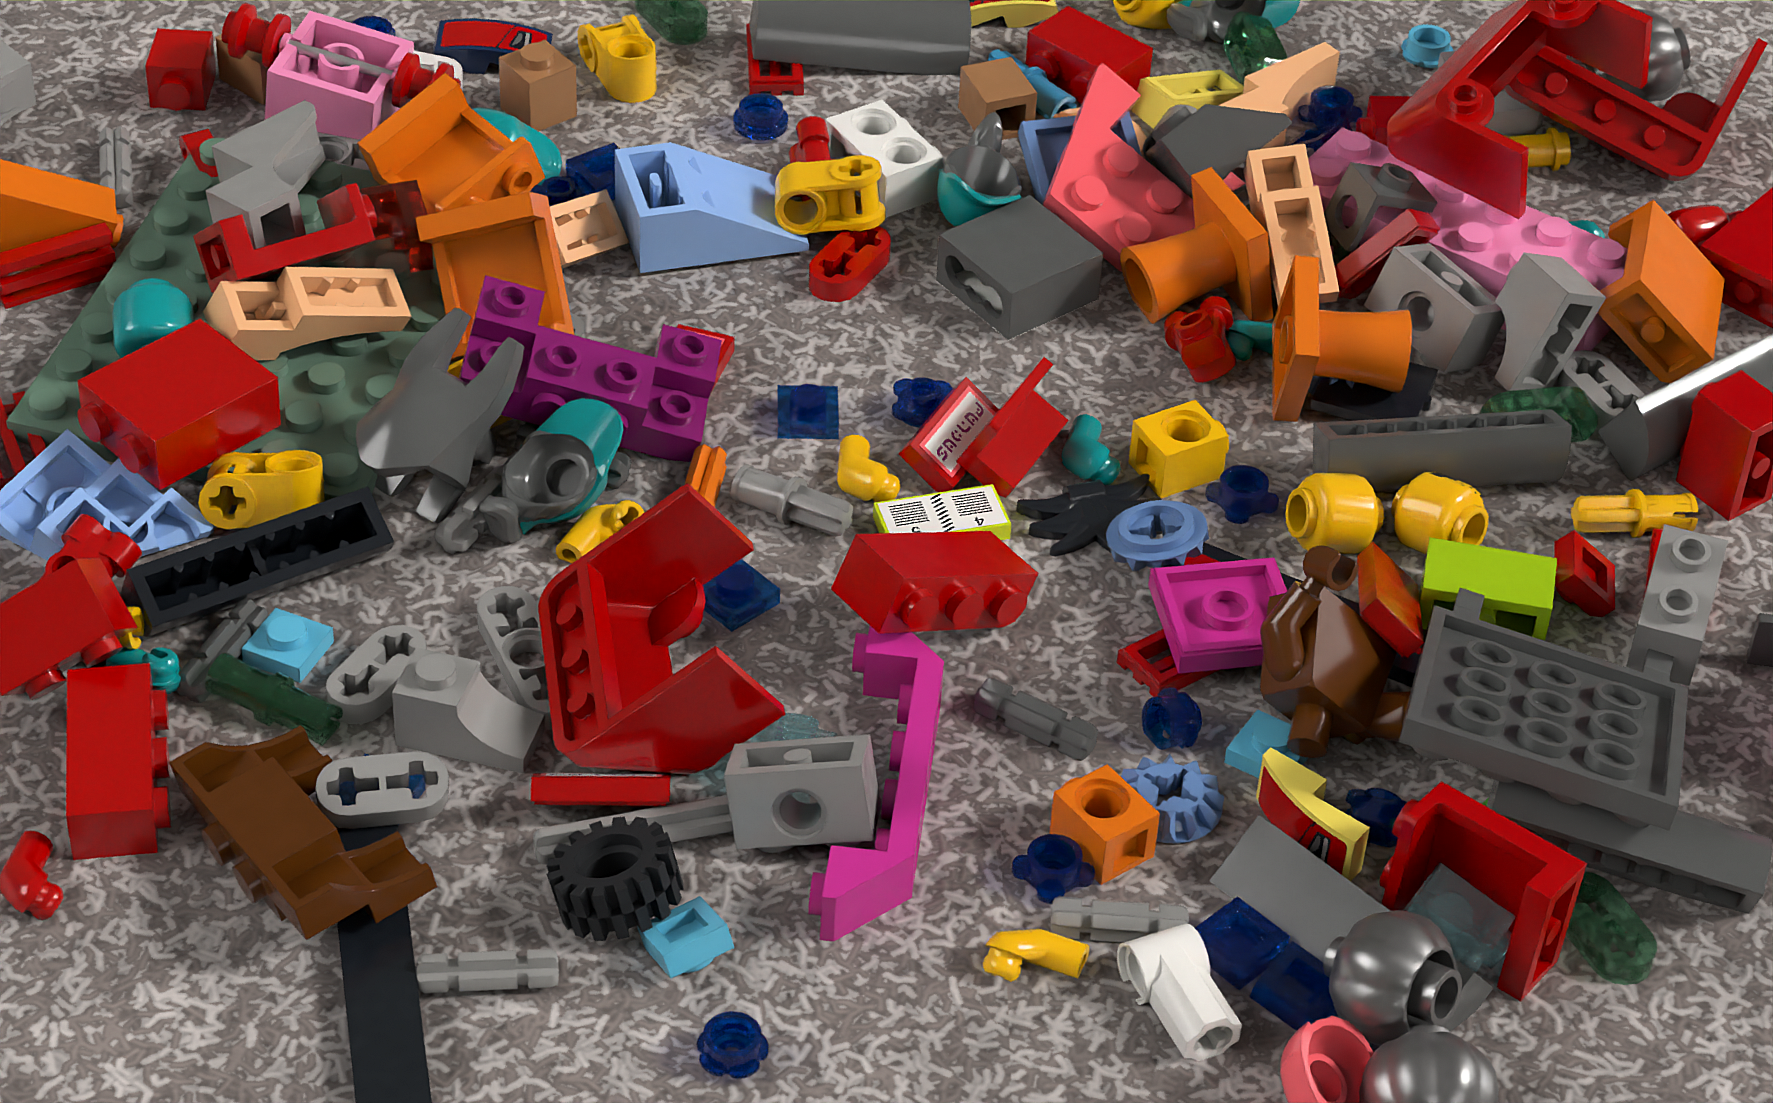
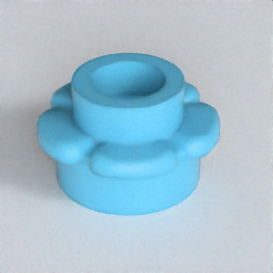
[1401,25,1454,68]

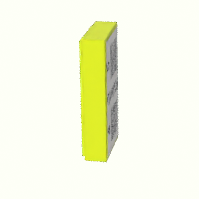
[873,484,1012,540]

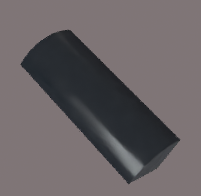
[120,486,394,637]

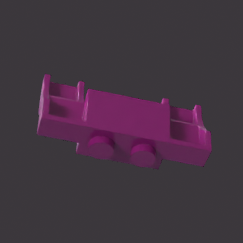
[459,275,722,462]

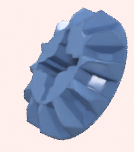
[1106,500,1209,571]
[1121,754,1224,843]

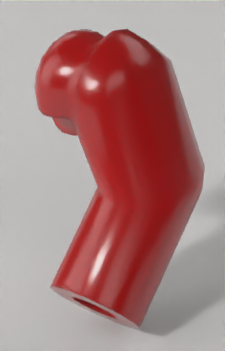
[0,831,64,920]

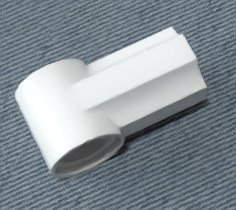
[1117,923,1242,1061]

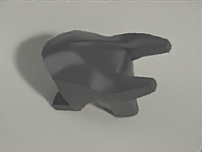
[356,307,524,524]

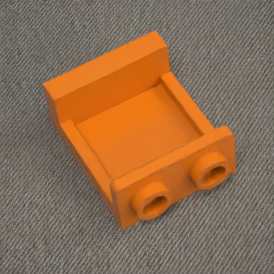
[357,73,545,217]
[415,191,575,362]
[1597,199,1725,383]

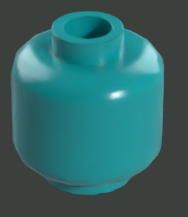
[112,278,194,358]

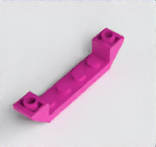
[808,625,944,942]

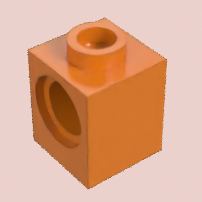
[1049,764,1160,885]

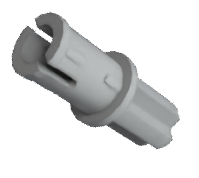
[731,464,853,537]

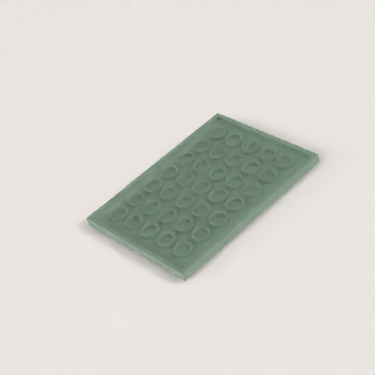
[6,138,446,501]

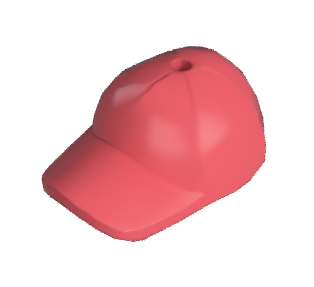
[1280,1016,1374,1103]

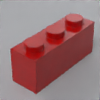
[831,531,1039,634]
[66,663,171,860]

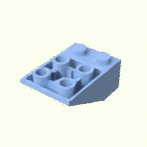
[615,142,809,273]

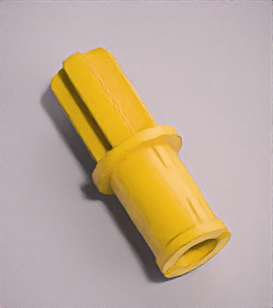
[1571,489,1698,538]

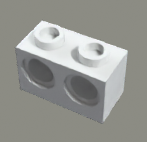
[825,100,945,217]

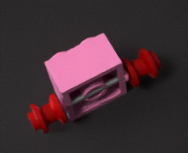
[222,3,461,140]

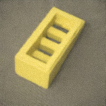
[1132,70,1244,129]

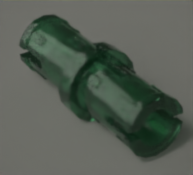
[205,652,343,746]

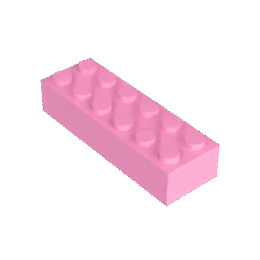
[1308,127,1628,351]

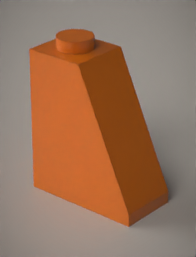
[0,159,124,272]

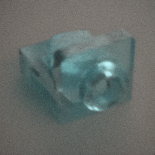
[1404,862,1516,973]

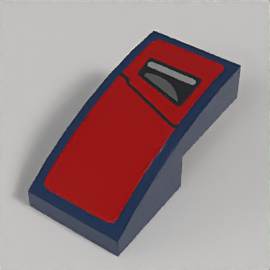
[432,18,552,74]

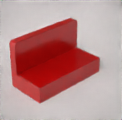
[956,357,1069,498]

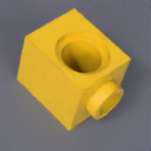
[1128,400,1229,499]

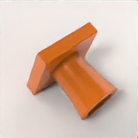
[1120,167,1273,324]
[1272,255,1412,422]

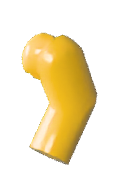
[837,435,900,502]
[556,500,645,563]
[983,929,1090,982]

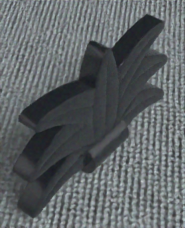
[1016,474,1162,557]

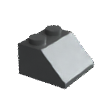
[1145,104,1292,199]

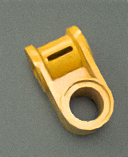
[577,14,657,103]
[775,155,886,235]
[198,450,325,529]

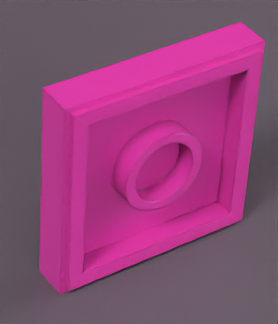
[1148,557,1287,673]

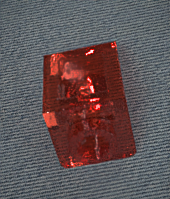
[360,180,434,273]

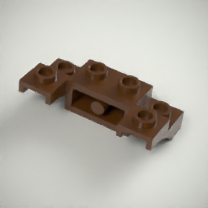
[169,725,438,940]

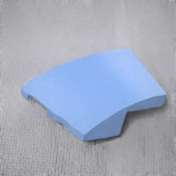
[0,429,216,561]

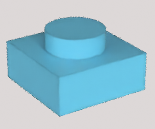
[241,608,334,683]
[1224,709,1308,778]
[637,896,735,979]

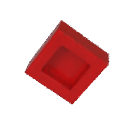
[1554,530,1615,617]

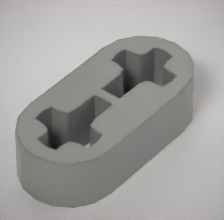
[1558,350,1646,429]
[326,625,427,724]
[316,751,449,829]

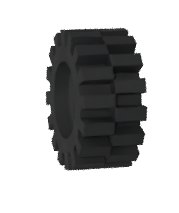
[546,816,684,941]

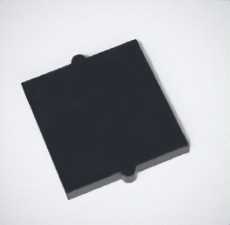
[1310,362,1438,421]

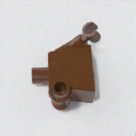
[1260,546,1411,758]

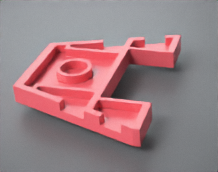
[1042,63,1246,272]

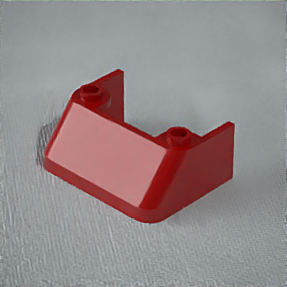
[1387,0,1653,219]
[1504,38,1768,181]
[538,483,786,775]

